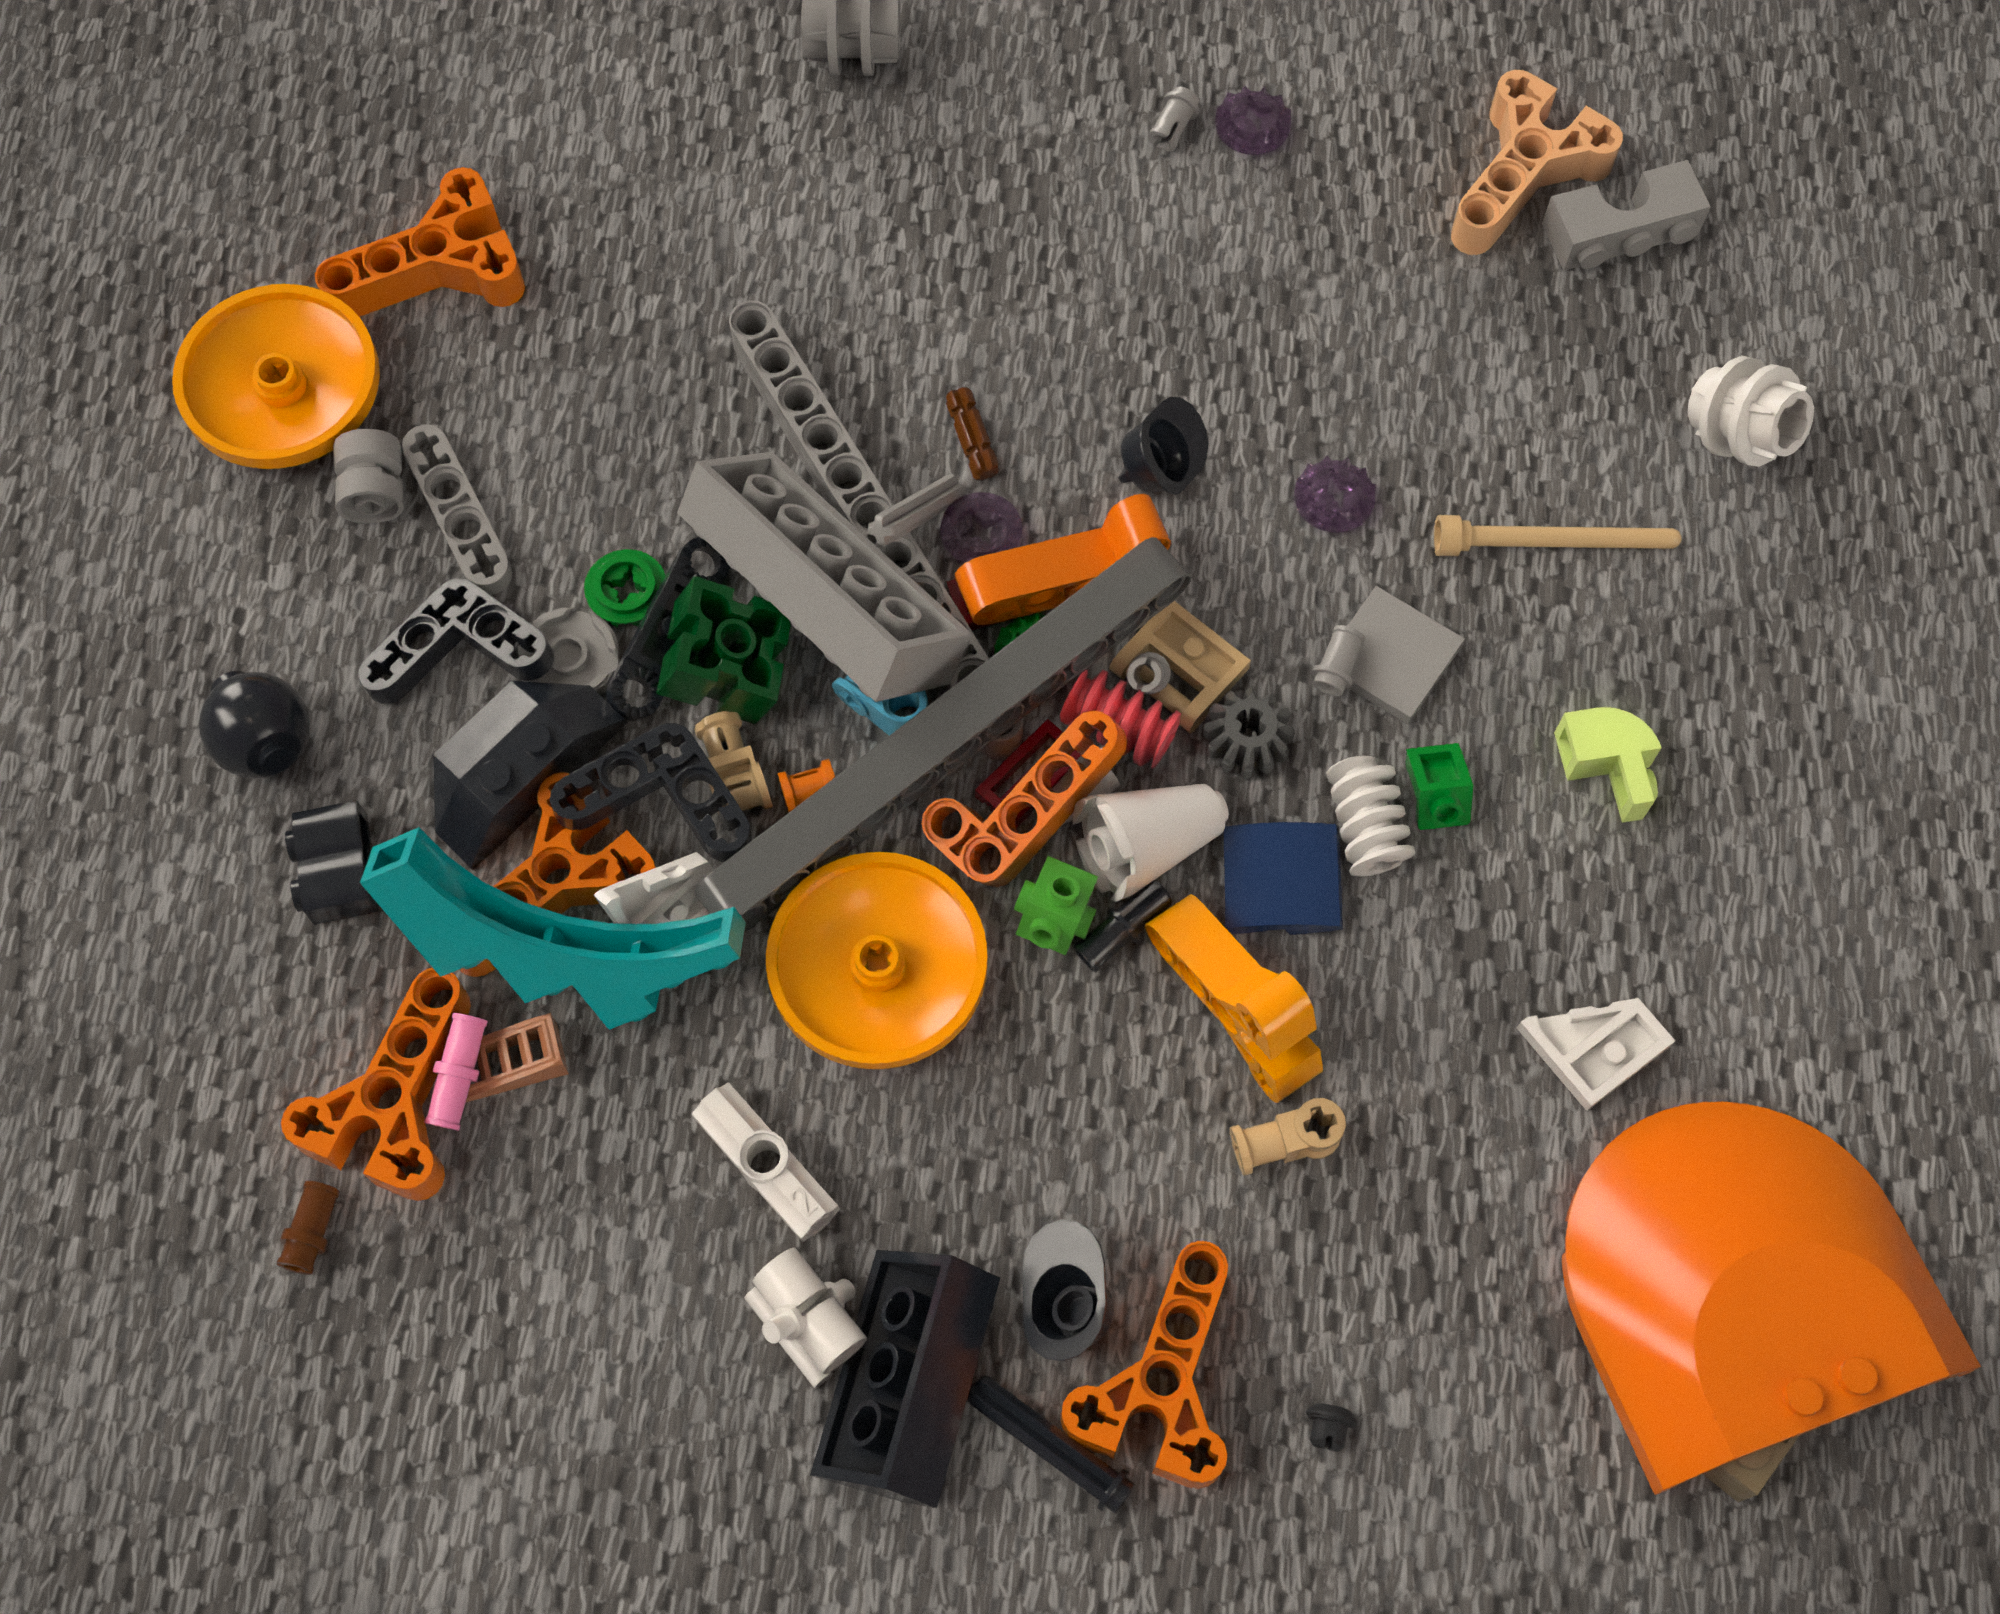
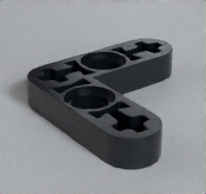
[358,579,555,704]
[550,723,751,862]

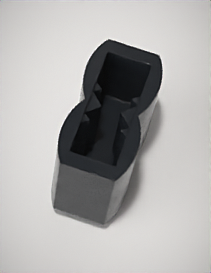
[285,800,379,925]

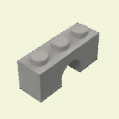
[1542,160,1711,271]

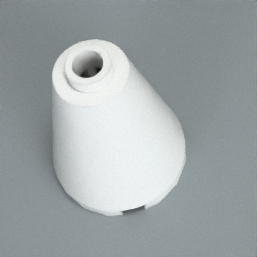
[1073,784,1229,902]

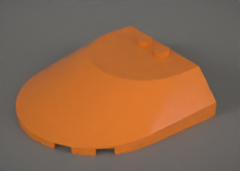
[1562,1102,1981,1495]

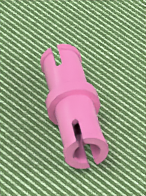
[424,1013,488,1131]

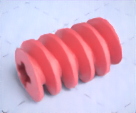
[1060,670,1181,769]

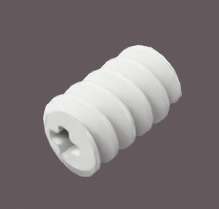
[1326,756,1415,877]

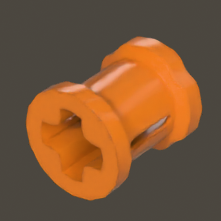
[777,759,835,813]

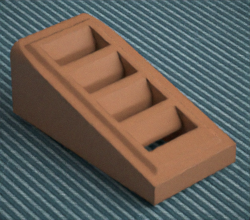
[466,1013,569,1102]

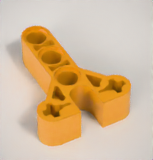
[1145,894,1323,1103]

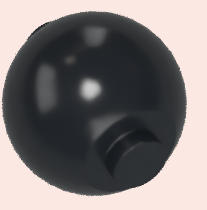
[199,671,310,779]

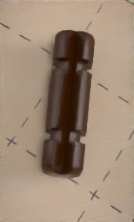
[946,387,999,481]

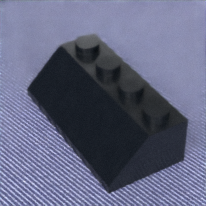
[810,1250,1000,1508]

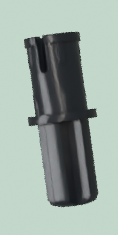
[1073,880,1172,973]

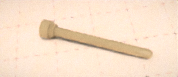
[1434,515,1682,556]

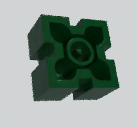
[656,576,791,724]

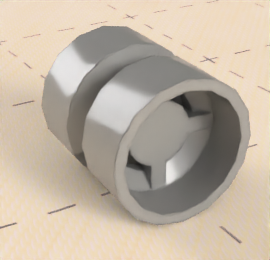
[333,428,404,524]

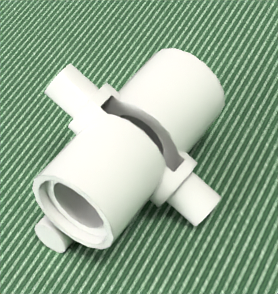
[744,1248,867,1389]

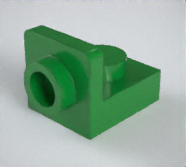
[1405,743,1474,830]

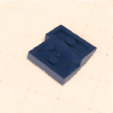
[1224,822,1343,935]

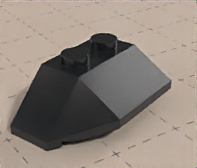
[433,681,628,870]

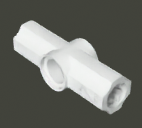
[692,1082,840,1242]

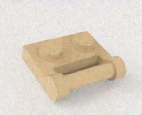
[1109,601,1251,733]

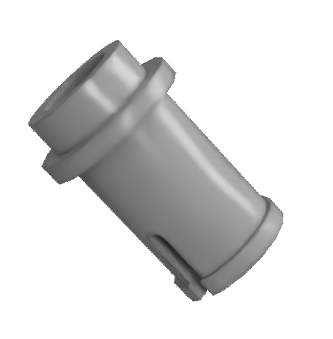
[1148,87,1199,152]
[1312,625,1365,696]
[1127,652,1171,694]

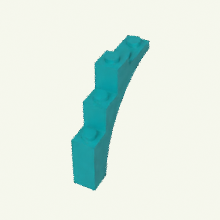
[360,827,746,1030]

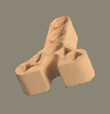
[1451,70,1623,255]

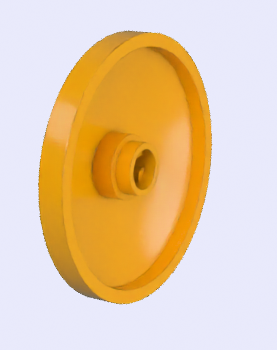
[172,284,380,469]
[766,852,988,1069]

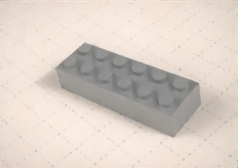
[677,452,972,702]

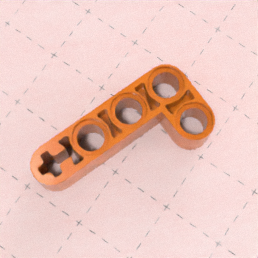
[955,494,1171,625]
[921,710,1127,887]

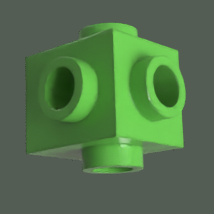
[1014,856,1099,955]

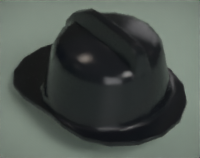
[1118,397,1209,495]
[1022,1219,1114,1362]

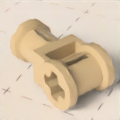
[694,711,773,823]
[1229,1098,1346,1176]

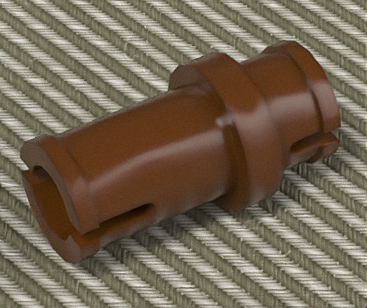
[277,1181,340,1275]

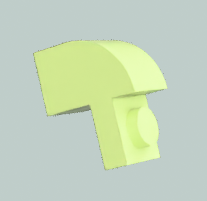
[1554,707,1662,823]

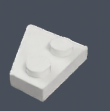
[594,852,714,924]
[1517,998,1675,1111]

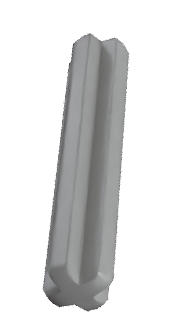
[868,474,966,545]

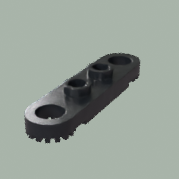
[606,536,730,721]

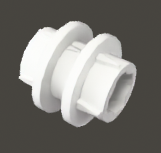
[1688,356,1814,467]

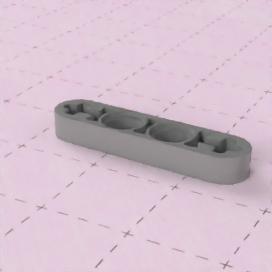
[402,424,512,595]

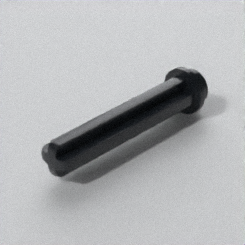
[968,1376,1136,1514]

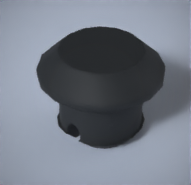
[1306,1403,1358,1452]

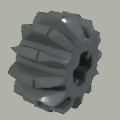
[1203,686,1295,780]

